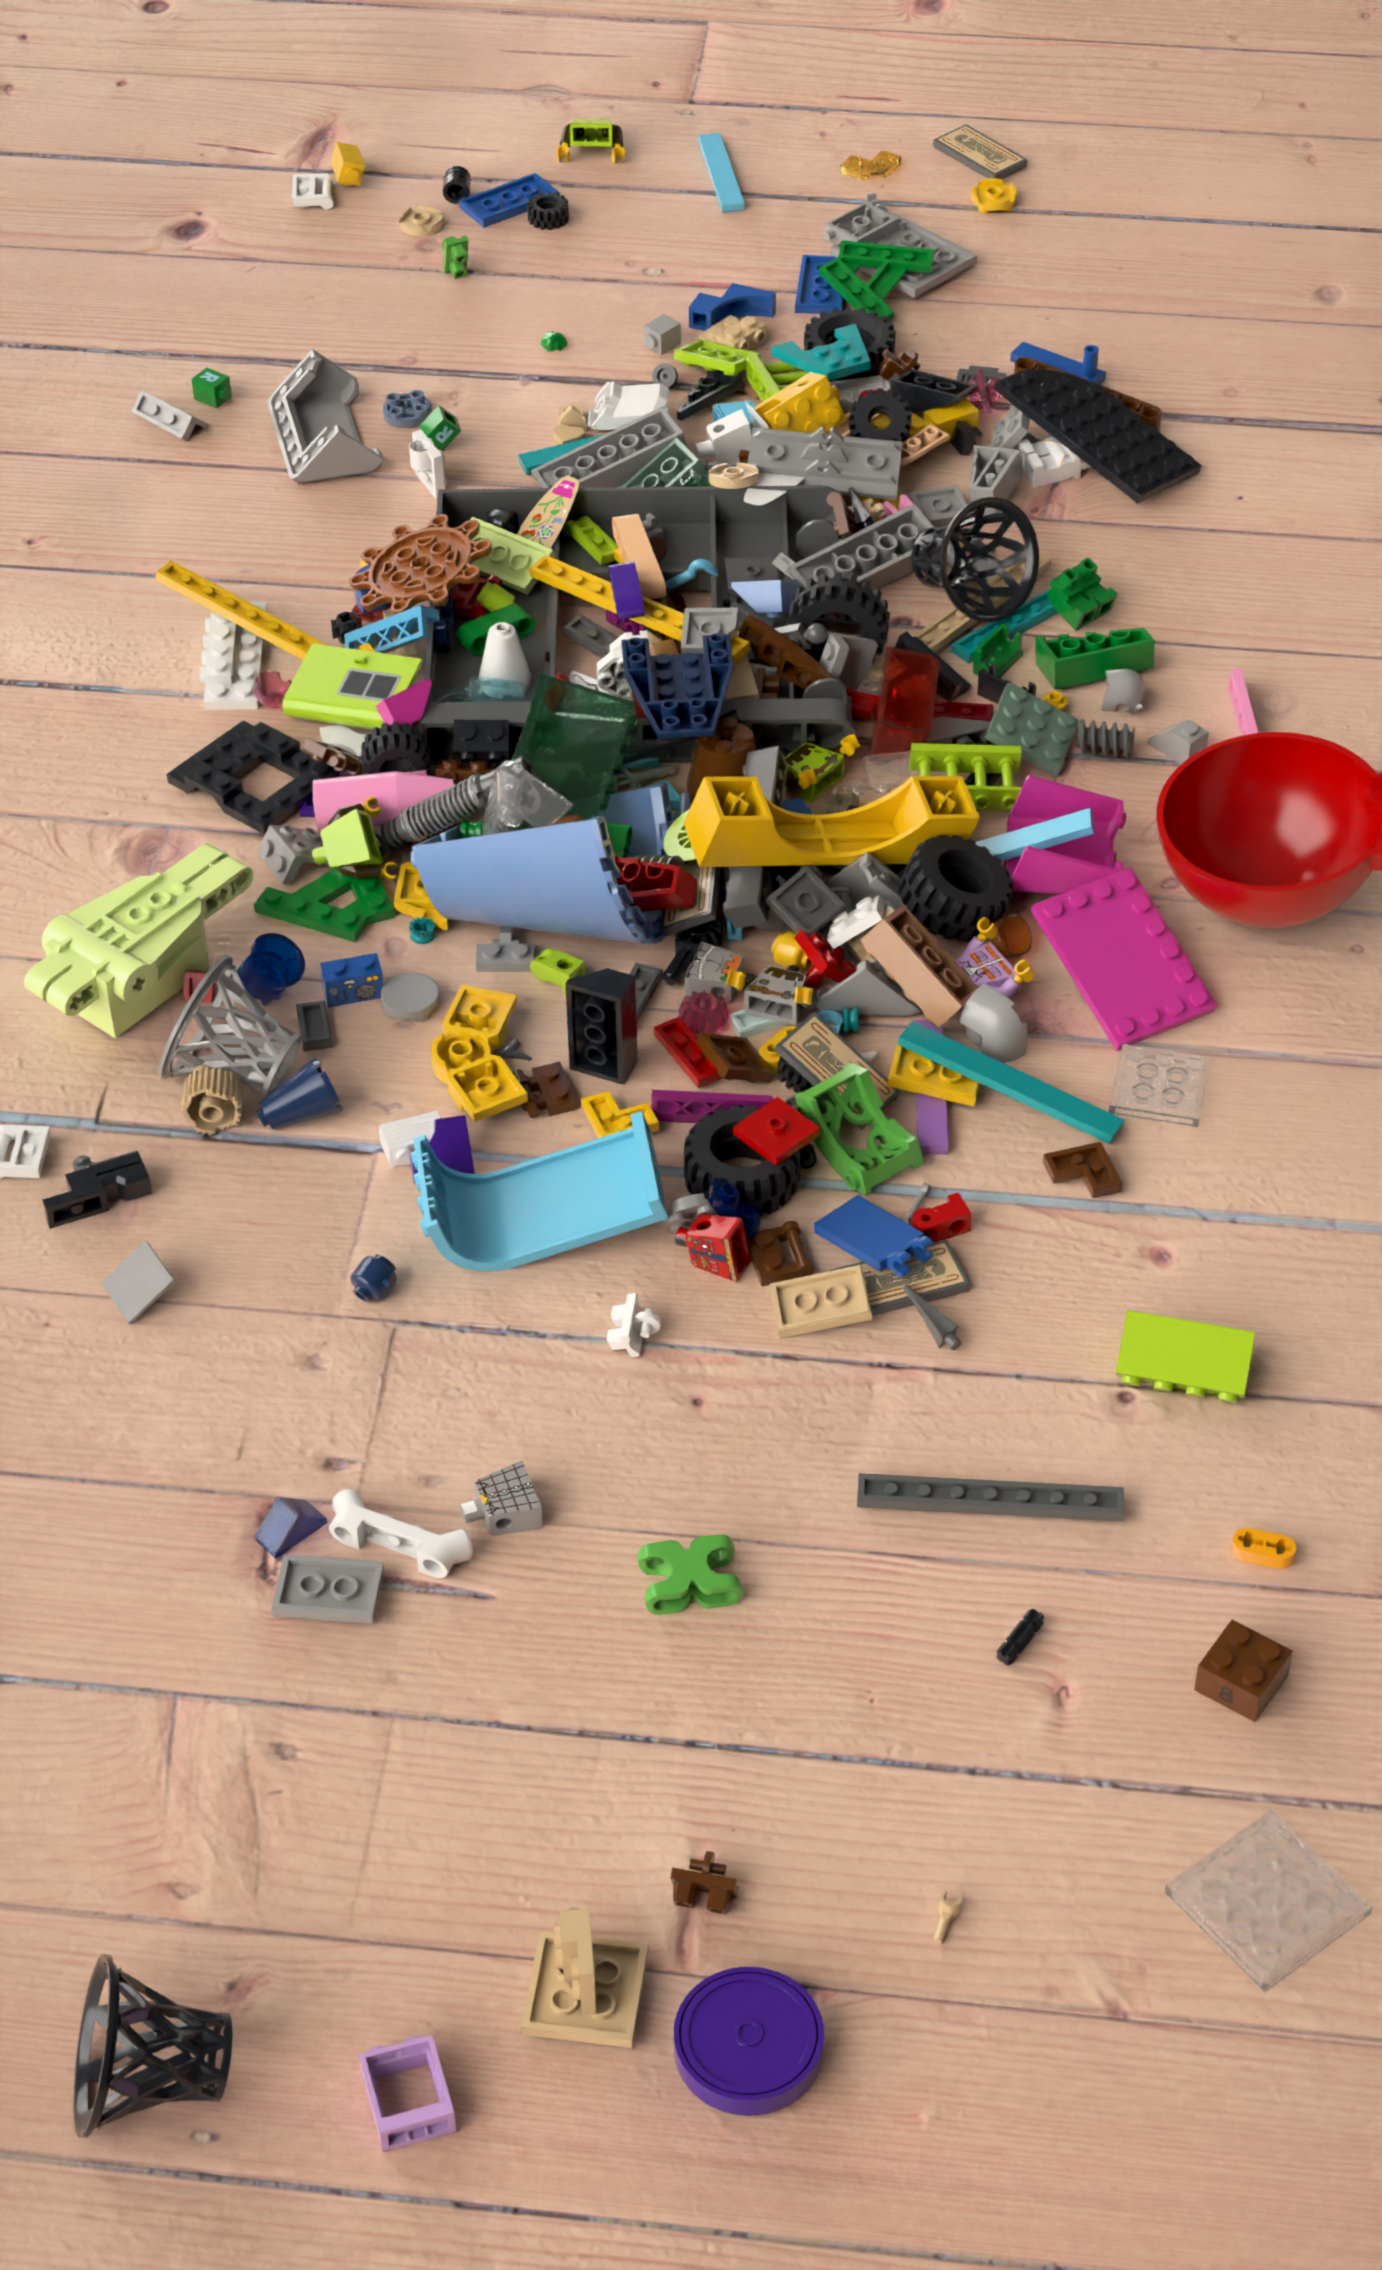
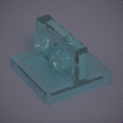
[467,675,525,702]

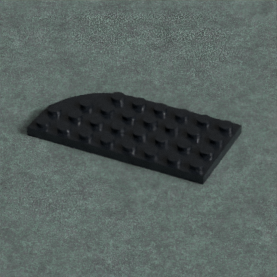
[994,369,1202,504]

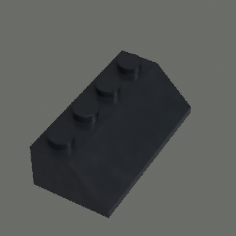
[565,968,638,1085]

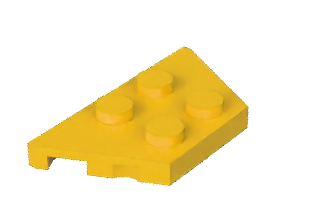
[394,861,450,930]

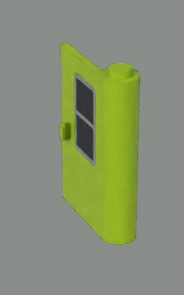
[283,643,423,729]

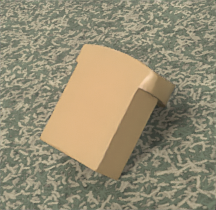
[558,405,588,431]

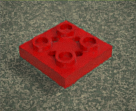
[794,929,857,991]

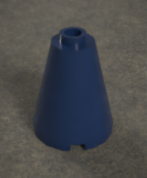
[256,1057,343,1130]

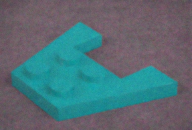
[771,324,870,381]

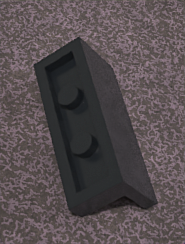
[893,631,971,702]

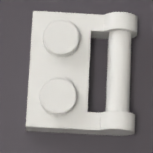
[292,173,334,209]
[0,1125,51,1179]

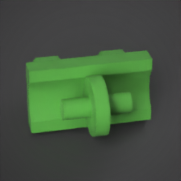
[442,235,469,279]

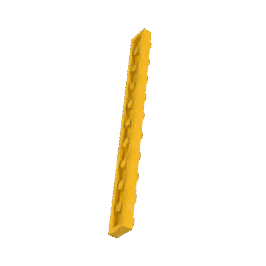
[529,555,751,664]

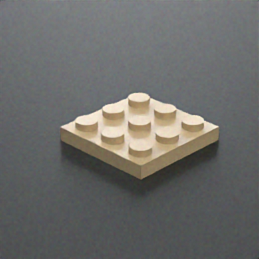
[521,1931,649,2048]

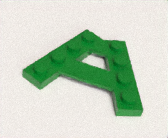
[819,240,934,322]
[254,869,395,942]

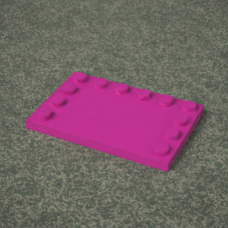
[1031,867,1217,1051]

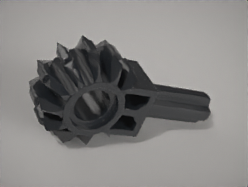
[662,919,724,986]

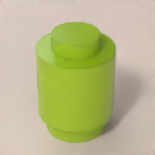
[476,581,515,612]

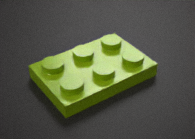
[674,339,761,376]

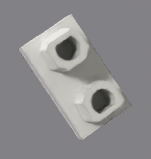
[607,1293,661,1358]

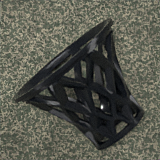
[911,497,1039,622]
[73,1954,233,2138]

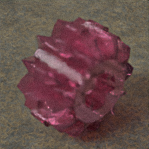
[679,989,729,1035]

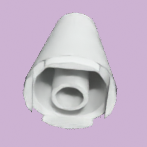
[478,622,531,698]

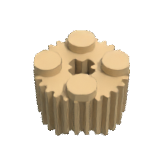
[181,1065,243,1136]

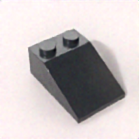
[890,369,978,414]

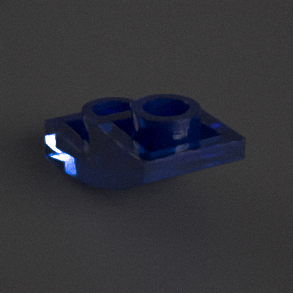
[708,1177,761,1239]

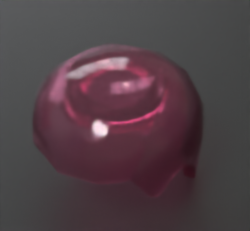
[254,671,292,709]

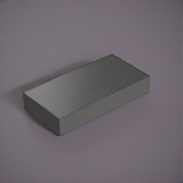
[296,1000,333,1051]

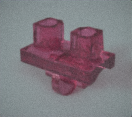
[966,369,1002,416]

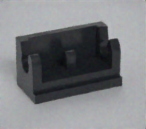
[977,664,1036,704]

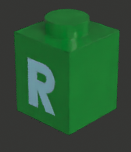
[192,368,232,408]
[420,405,461,451]

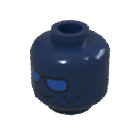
[350,1254,397,1302]

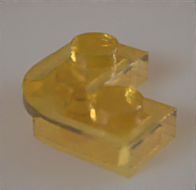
[840,150,901,180]

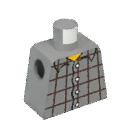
[460,1461,543,1536]

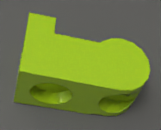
[530,948,586,994]

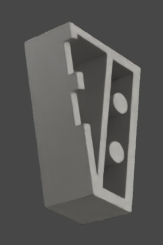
[969,445,1023,516]

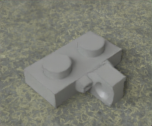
[476,926,535,972]

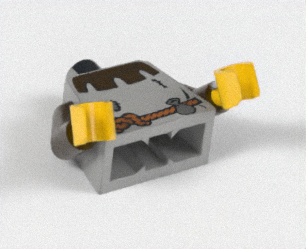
[726,965,816,1026]

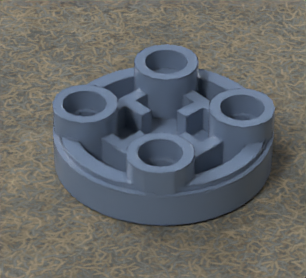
[383,390,432,428]

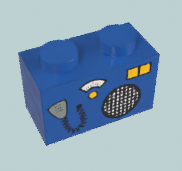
[320,953,383,1007]

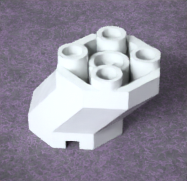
[587,382,670,430]
[597,630,662,699]

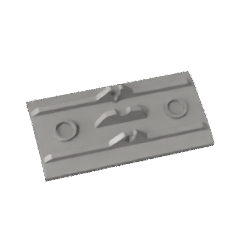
[748,426,902,500]

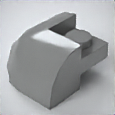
[960,983,1028,1063]

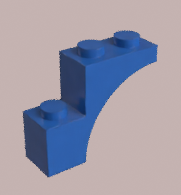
[689,283,776,331]

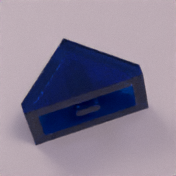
[254,1497,328,1559]

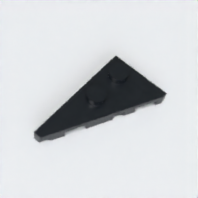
[677,370,743,421]

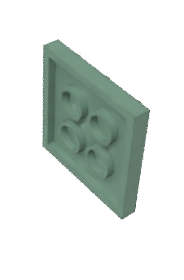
[985,682,1079,777]

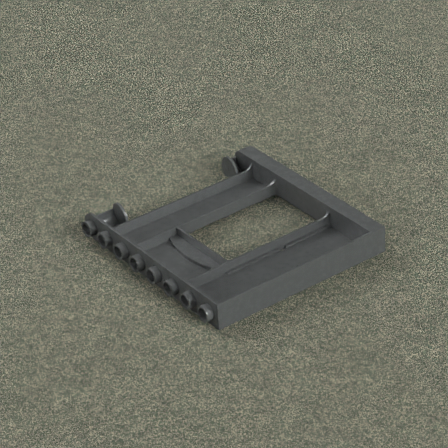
[421,485,858,765]

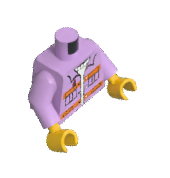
[955,917,1035,998]

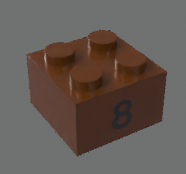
[1194,1619,1293,1722]

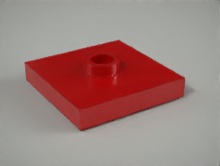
[733,1097,820,1166]

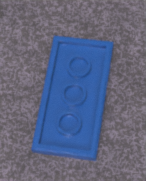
[459,173,560,228]
[795,255,844,314]

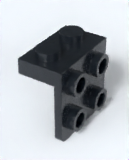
[454,720,510,769]

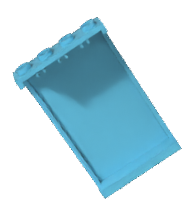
[411,1111,669,1271]

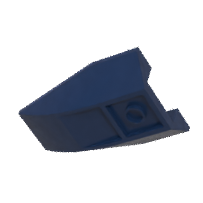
[621,633,734,739]

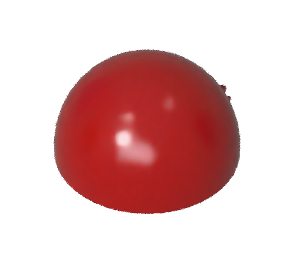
[1156,732,1382,929]

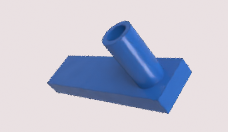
[1010,342,1106,385]

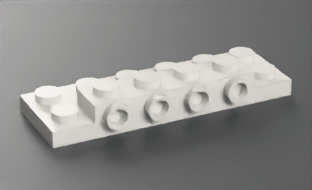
[200,602,267,710]

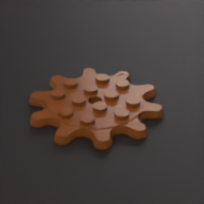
[349,514,492,615]

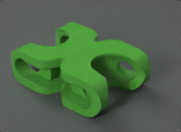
[637,1535,744,1615]

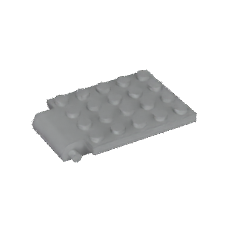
[823,202,977,298]

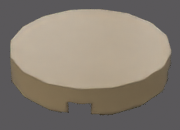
[398,204,444,237]
[708,463,759,489]

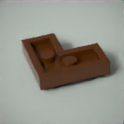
[1043,1142,1122,1198]

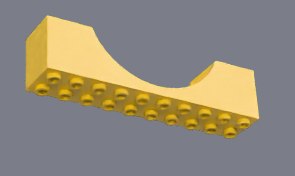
[683,776,980,867]

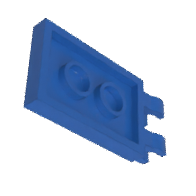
[814,1195,933,1277]

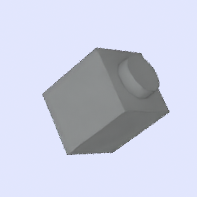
[644,314,681,355]

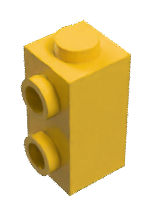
[331,142,365,186]
[924,398,979,444]

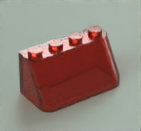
[868,647,939,764]

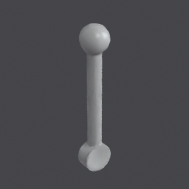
[901,1183,931,1225]

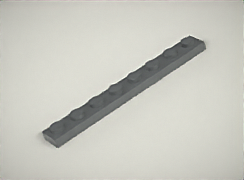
[857,1473,1124,1522]

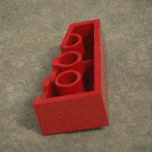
[614,855,697,912]

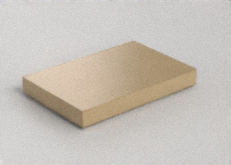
[769,1265,873,1339]

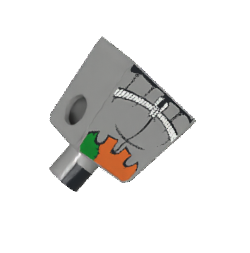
[685,942,756,1003]

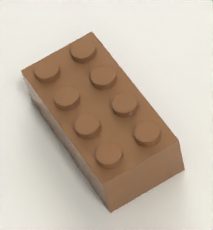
[860,905,978,1029]

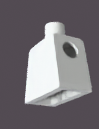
[695,409,752,466]

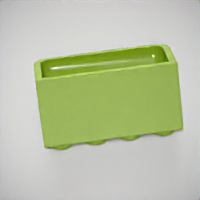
[1116,1310,1255,1403]

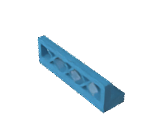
[344,605,440,654]

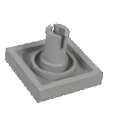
[991,405,1040,449]

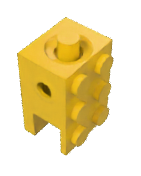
[753,372,847,434]

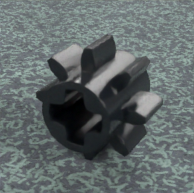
[331,612,362,644]

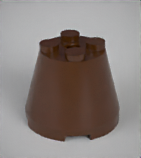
[686,717,759,804]

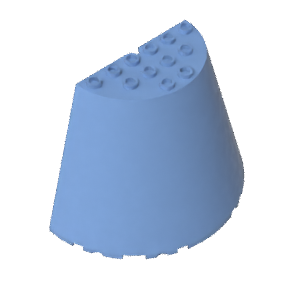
[411,783,673,945]

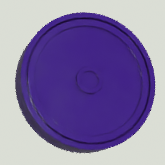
[674,1967,824,2116]

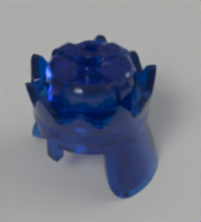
[236,933,305,1006]

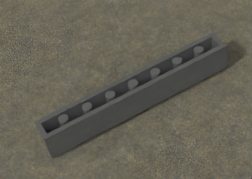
[723,746,788,929]

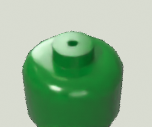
[541,331,567,351]

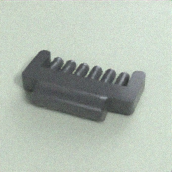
[957,365,1007,388]

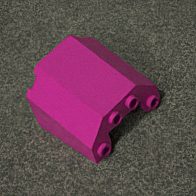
[1001,775,1127,894]

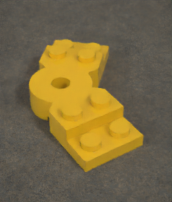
[431,984,528,1122]

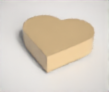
[553,424,585,445]

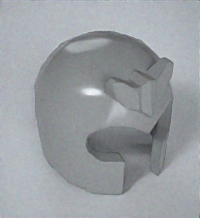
[1101,669,1144,713]

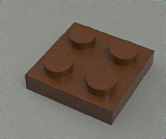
[696,1033,775,1083]

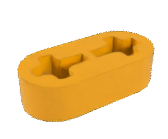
[1232,1528,1296,1569]

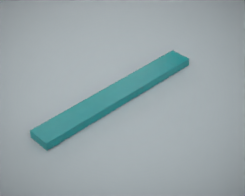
[898,1021,1125,1144]

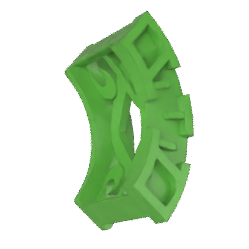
[794,1063,924,1196]

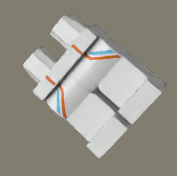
[1018,436,1091,488]

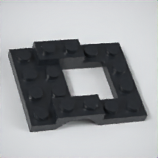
[166,720,340,835]

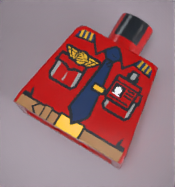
[675,1214,751,1282]

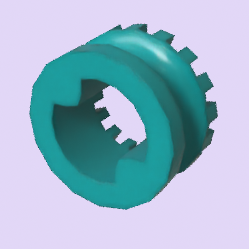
[409,917,435,944]
[843,1007,859,1033]

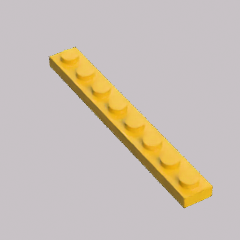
[155,560,329,660]

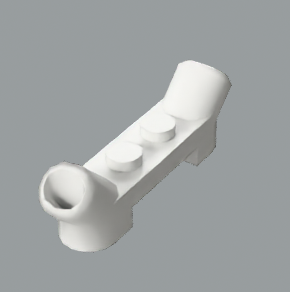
[329,1489,473,1578]

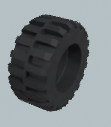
[899,835,1013,942]
[684,1105,800,1220]

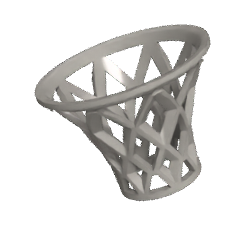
[158,955,302,1096]

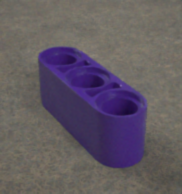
[608,561,645,620]

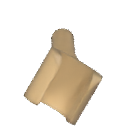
[934,1890,962,1944]

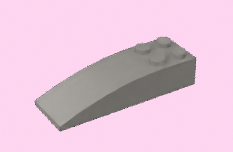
[531,407,688,488]
[788,504,937,590]

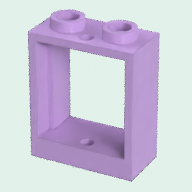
[359,2035,456,2152]

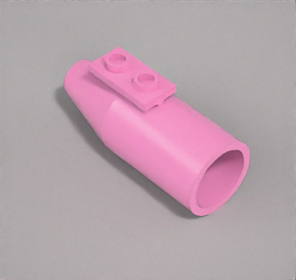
[313,770,454,834]

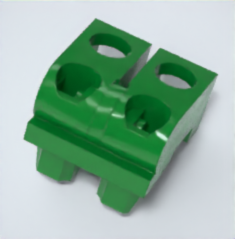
[1047,558,1118,631]

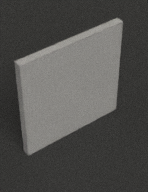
[101,1240,175,1324]

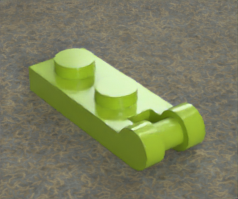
[562,516,618,565]

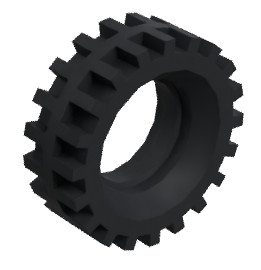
[804,307,896,382]
[787,572,890,663]

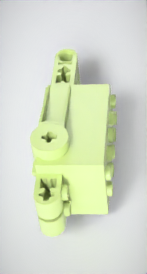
[24,843,254,1038]

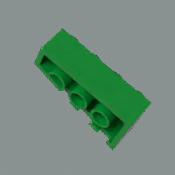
[1035,628,1155,690]

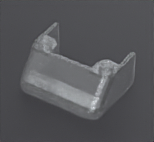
[482,760,573,835]

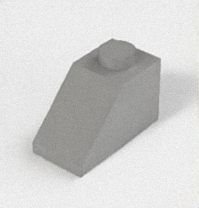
[1148,719,1209,765]

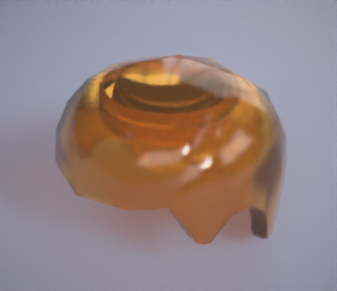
[990,914,1032,959]

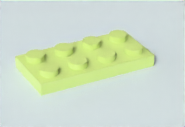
[470,516,556,595]

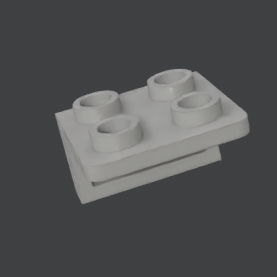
[819,632,878,689]
[257,824,329,885]

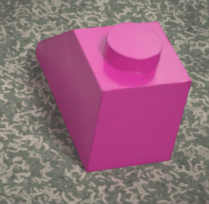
[376,678,432,728]

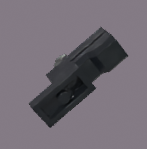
[42,1150,152,1229]

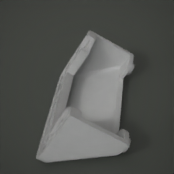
[268,349,384,483]
[815,852,926,1016]

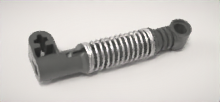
[373,755,548,857]

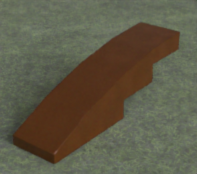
[738,614,832,690]

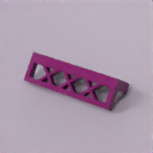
[651,1089,774,1124]

